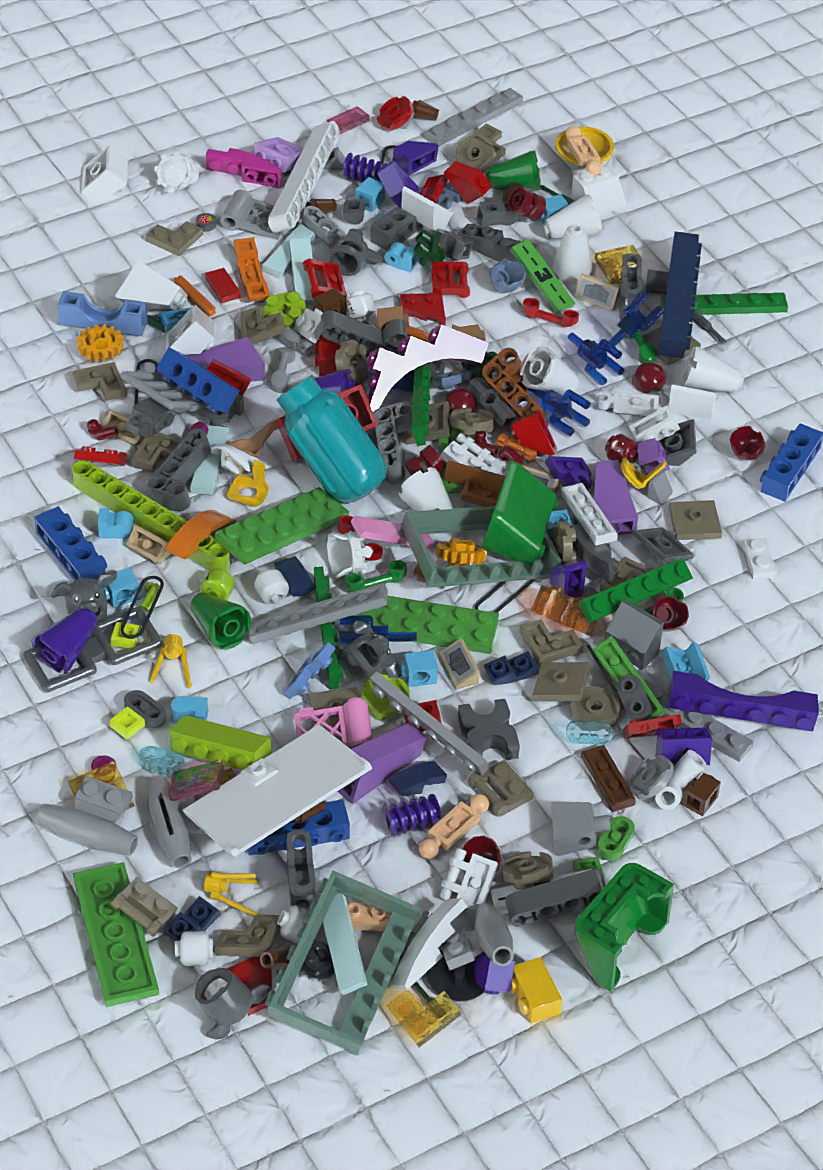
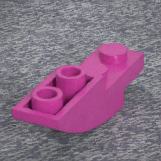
[206,148,282,188]

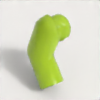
[139,582,160,612]

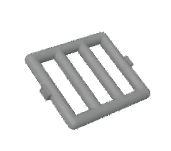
[120,370,209,411]

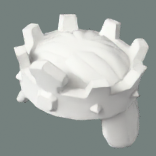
[154,152,199,192]
[327,530,373,578]

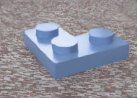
[283,642,335,699]

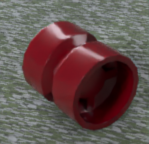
[507,187,546,221]
[404,445,447,476]

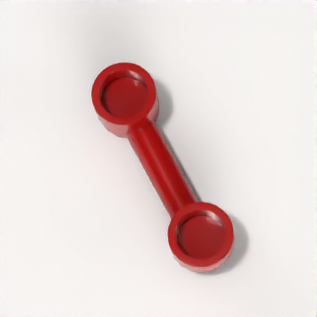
[522,298,579,327]
[338,515,383,561]

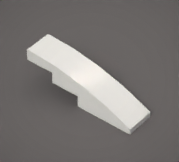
[390,898,467,990]

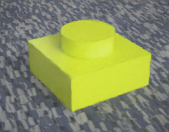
[111,622,140,649]
[109,706,145,739]

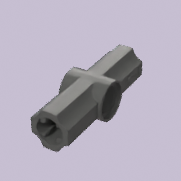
[467,377,517,430]

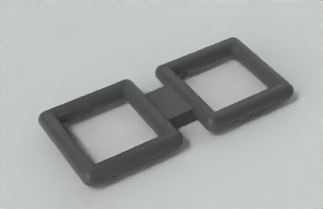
[23,607,163,693]

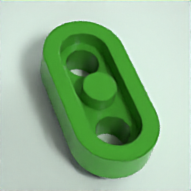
[597,816,634,861]

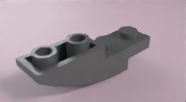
[458,224,540,262]
[570,514,617,582]

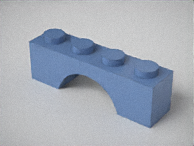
[57,291,148,336]

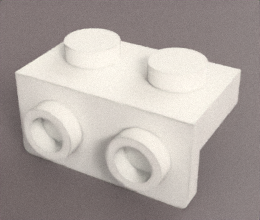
[293,308,323,343]
[629,405,680,443]

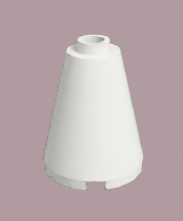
[543,194,602,239]
[552,224,593,284]
[520,346,579,394]
[681,346,744,392]
[399,467,453,511]

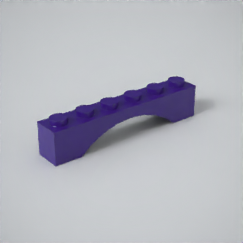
[668,670,819,732]

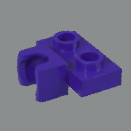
[544,456,593,491]

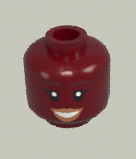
[605,434,638,466]

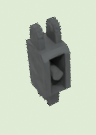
[126,397,176,438]

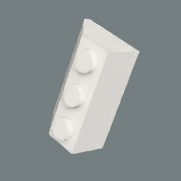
[166,305,215,354]

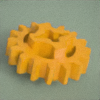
[77,324,124,362]
[436,538,487,566]

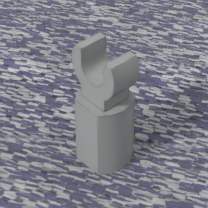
[279,327,313,358]

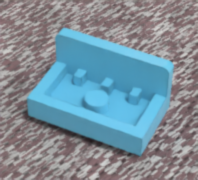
[661,642,710,681]

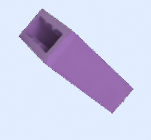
[186,337,265,382]
[593,460,638,535]
[338,723,426,804]

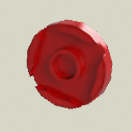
[377,96,414,131]

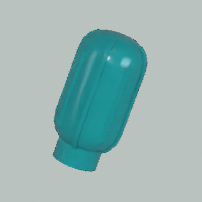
[276,375,387,504]

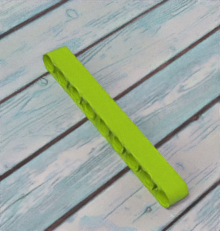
[72,460,230,571]

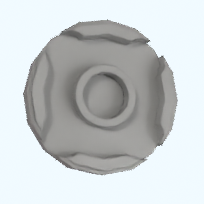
[629,755,674,800]

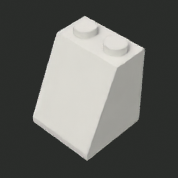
[115,260,188,311]

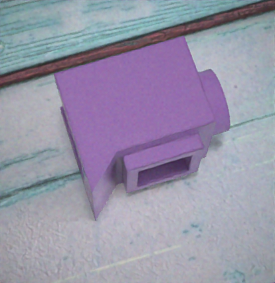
[637,438,670,476]

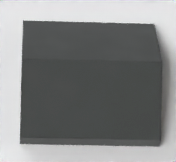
[657,419,697,466]
[632,527,693,564]

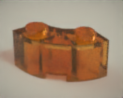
[531,584,597,636]

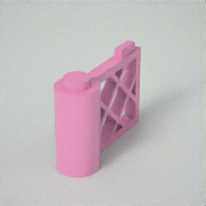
[294,697,372,749]

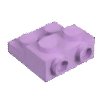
[253,137,303,173]

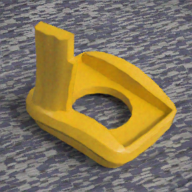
[620,457,667,489]
[227,460,269,507]

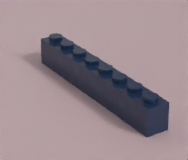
[658,231,702,359]

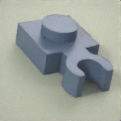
[437,181,463,209]
[432,369,473,389]

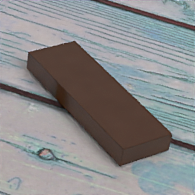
[581,745,636,812]

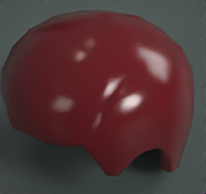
[632,362,667,394]
[443,388,477,414]
[729,426,766,461]
[650,596,689,632]
[462,835,502,871]

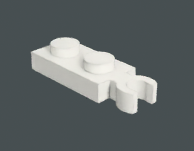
[598,391,659,416]

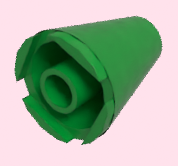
[486,150,541,191]
[190,592,252,650]

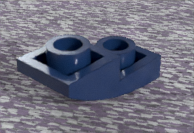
[274,556,315,597]
[483,651,539,685]
[388,761,447,796]
[163,896,221,942]

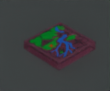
[168,760,224,801]

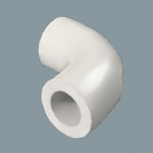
[655,750,707,810]

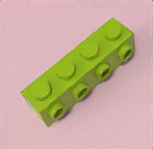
[169,715,272,770]

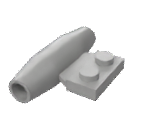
[37,776,138,856]
[147,776,213,868]
[440,903,514,970]

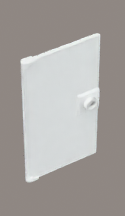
[183,724,372,858]

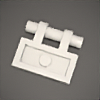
[440,433,497,471]
[439,848,499,911]

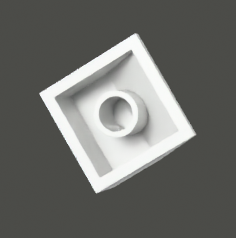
[81,145,128,195]
[571,165,626,215]
[402,186,453,234]

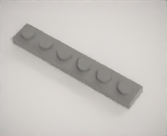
[424,88,523,146]
[249,583,388,644]
[370,671,489,776]
[617,677,754,762]

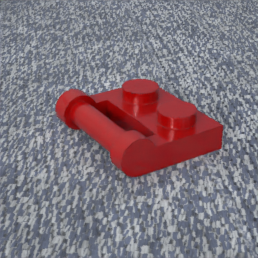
[303,259,347,298]
[431,261,470,298]
[74,446,127,466]

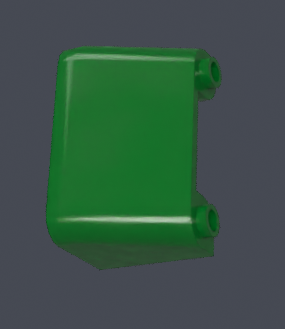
[481,461,559,566]
[574,863,674,992]

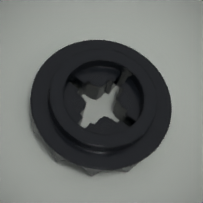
[299,940,335,982]

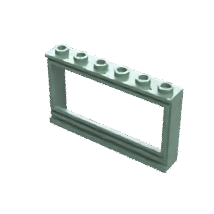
[400,506,562,588]
[265,870,421,1055]

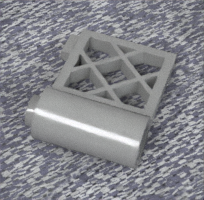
[220,190,282,240]

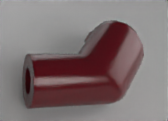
[87,419,119,440]
[472,431,498,457]
[499,446,523,465]

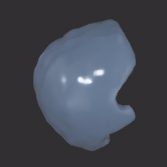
[489,259,526,293]

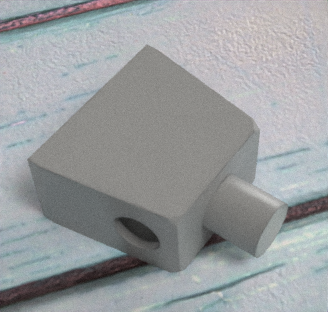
[551,802,611,856]

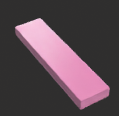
[351,516,435,549]

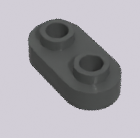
[617,675,652,721]
[124,690,166,728]

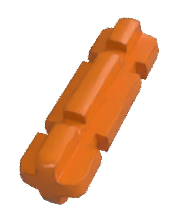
[496,433,537,462]

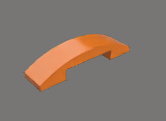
[233,237,270,302]
[165,510,236,560]

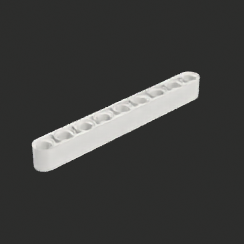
[268,121,340,233]

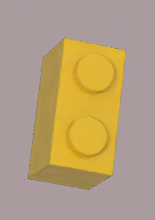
[510,957,563,1024]

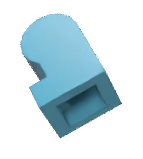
[384,242,419,273]
[98,508,134,539]
[171,696,209,724]

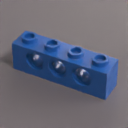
[156,347,240,414]
[760,423,823,502]
[34,506,107,581]
[247,799,350,856]

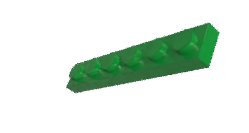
[660,292,788,315]
[411,364,432,446]
[578,558,693,624]
[314,566,343,689]

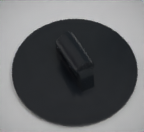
[426,950,484,1002]

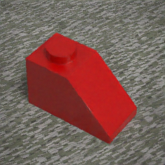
[443,161,492,204]
[511,409,558,456]

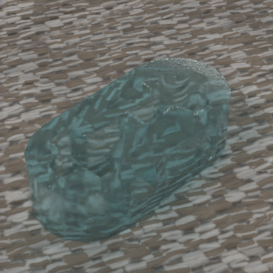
[566,720,613,745]
[139,746,185,778]

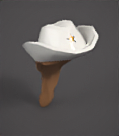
[211,419,278,474]

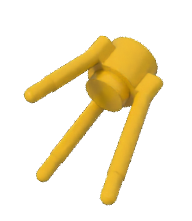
[150,634,192,688]
[204,871,259,917]

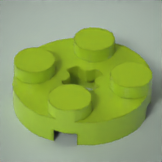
[264,291,306,329]
[361,674,410,720]

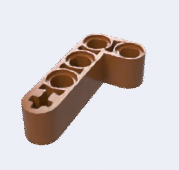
[482,348,549,427]

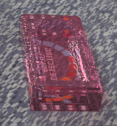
[327,106,370,134]

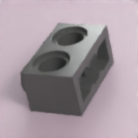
[370,207,416,251]

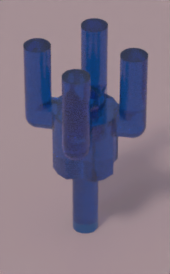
[603,290,665,353]
[568,332,625,386]
[528,388,591,436]
[339,615,417,655]

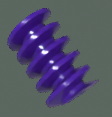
[343,153,387,183]
[384,794,441,837]

